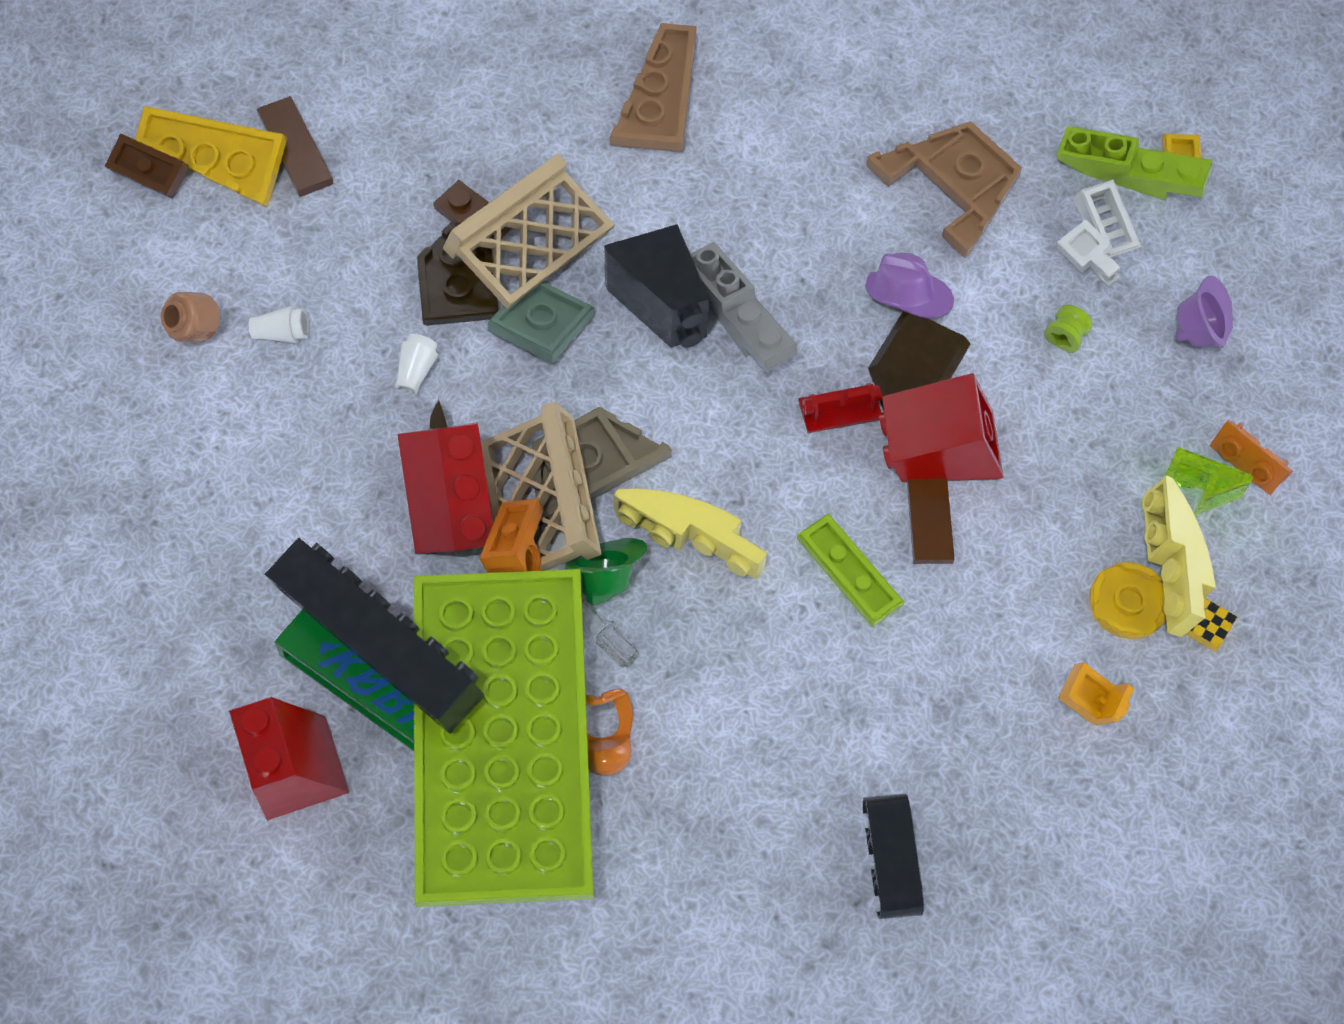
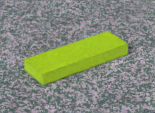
[797,513,905,627]

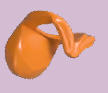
[586,689,633,776]

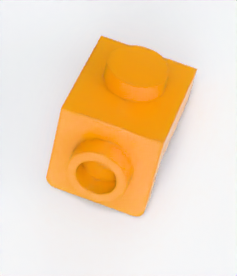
[1058,662,1134,726]

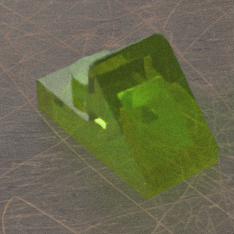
[1165,447,1254,515]

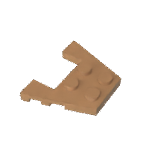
[866,121,1022,258]

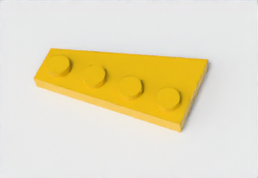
[135,106,287,208]

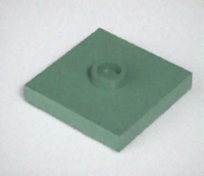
[488,278,595,364]

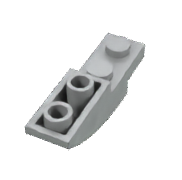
[690,242,798,371]

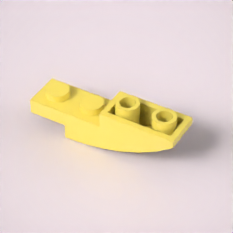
[1142,476,1216,637]
[614,488,767,579]

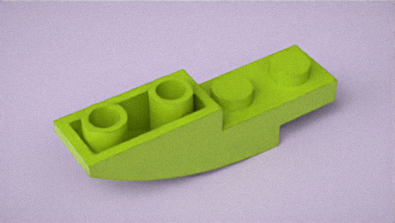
[1057,126,1212,201]

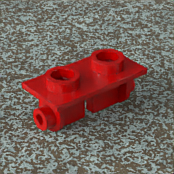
[798,383,882,433]

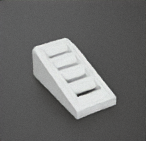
[1073,180,1141,258]

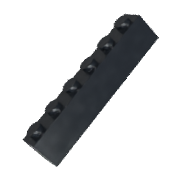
[264,537,485,734]

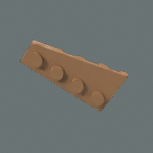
[610,23,697,152]

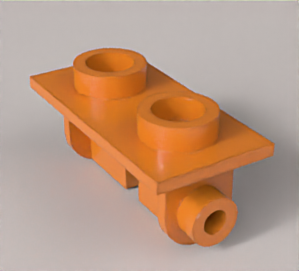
[1209,420,1293,495]

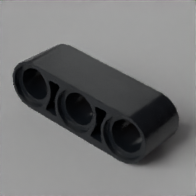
[862,794,924,919]

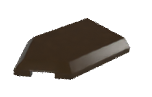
[417,222,499,326]
[868,311,971,412]

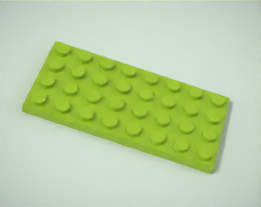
[414,569,594,907]

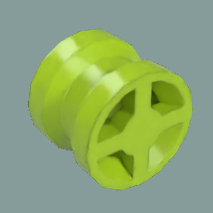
[1044,305,1093,353]

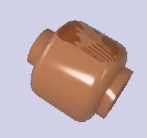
[161,292,220,342]

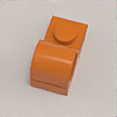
[479,498,544,573]

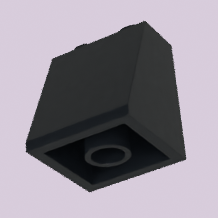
[604,224,709,348]

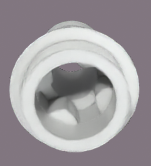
[249,305,309,343]
[395,334,438,394]

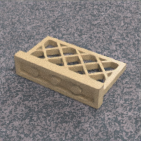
[443,153,614,309]
[481,401,602,571]

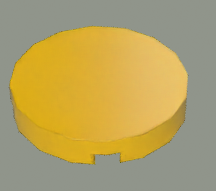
[1089,562,1166,640]

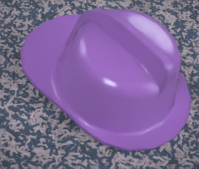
[865,252,954,318]
[1175,276,1233,348]

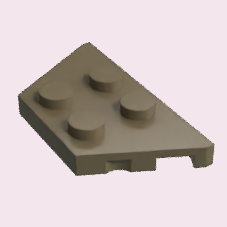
[532,407,672,526]

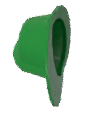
[565,538,647,606]

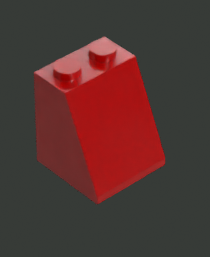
[879,373,1004,482]
[229,697,349,821]

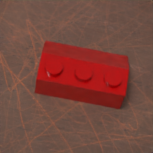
[397,422,493,554]

